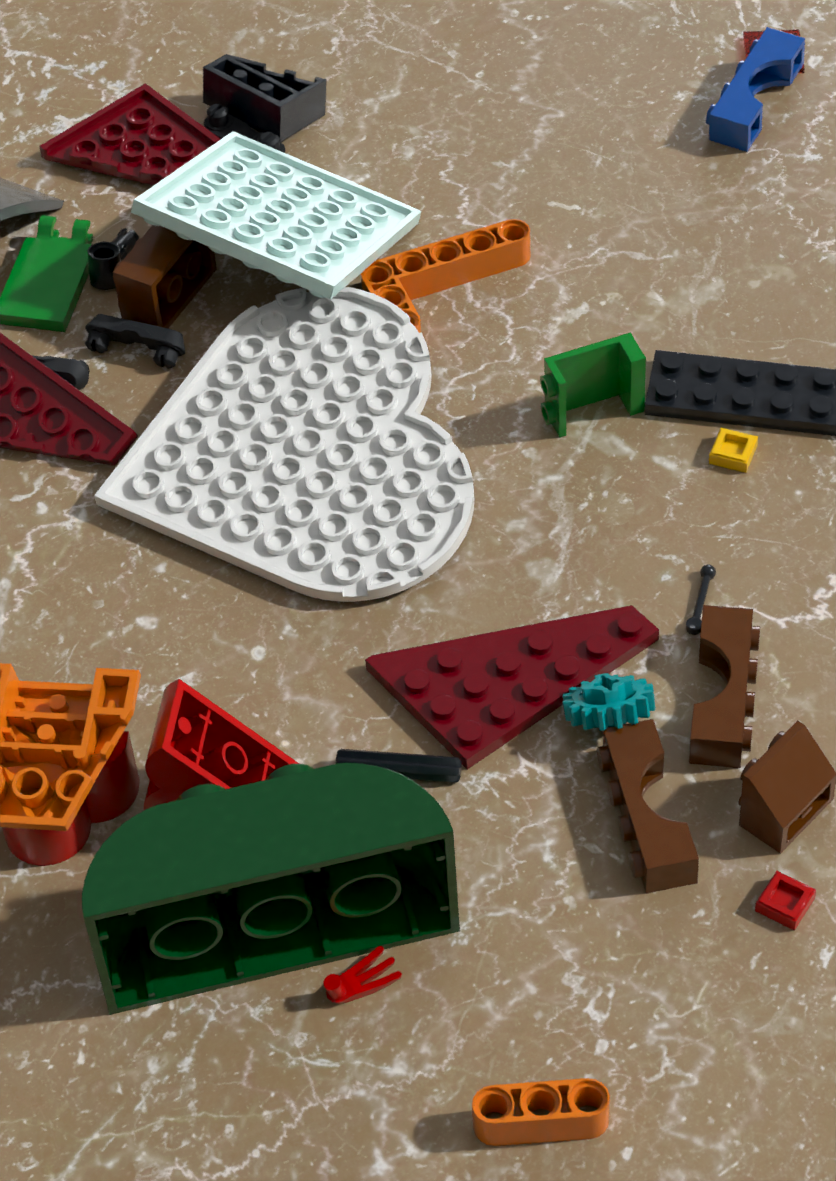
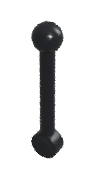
[686,564,716,635]

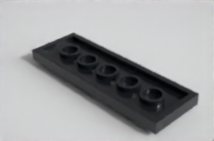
[645,350,836,436]

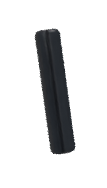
[335,749,462,783]

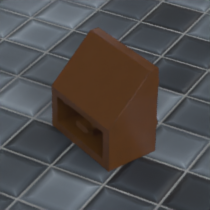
[738,721,836,854]

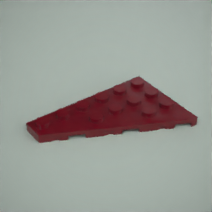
[39,83,221,185]
[0,333,138,466]
[365,605,659,770]

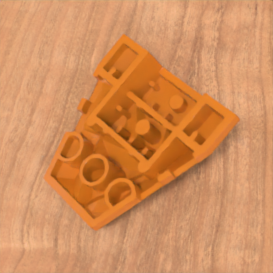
[0,663,141,831]

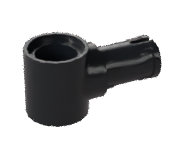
[87,228,139,290]

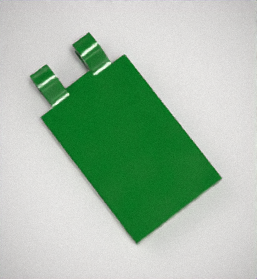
[0,215,93,332]

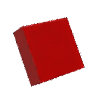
[755,871,816,931]

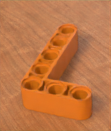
[361,219,531,333]

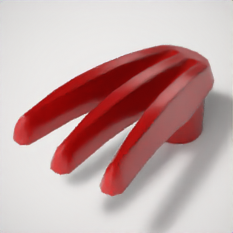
[323,946,402,1004]

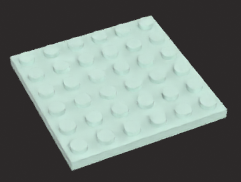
[131,131,422,299]

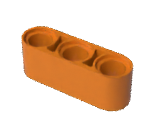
[472,1078,610,1146]

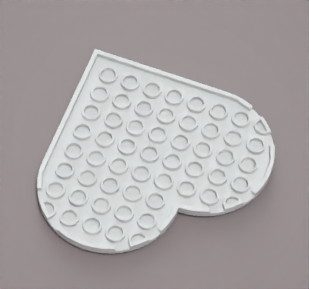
[94,287,475,602]

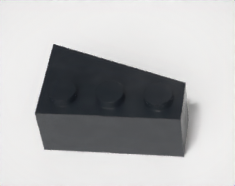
[203,54,327,142]

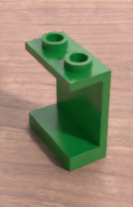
[540,332,646,438]

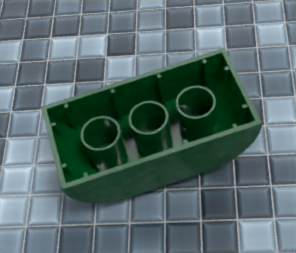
[82,763,460,1015]

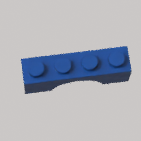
[706,27,805,152]

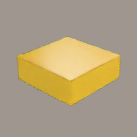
[709,428,758,473]

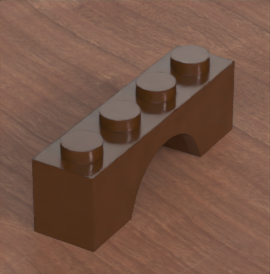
[689,605,760,768]
[597,719,699,894]

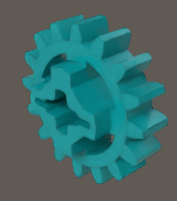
[563,673,656,731]

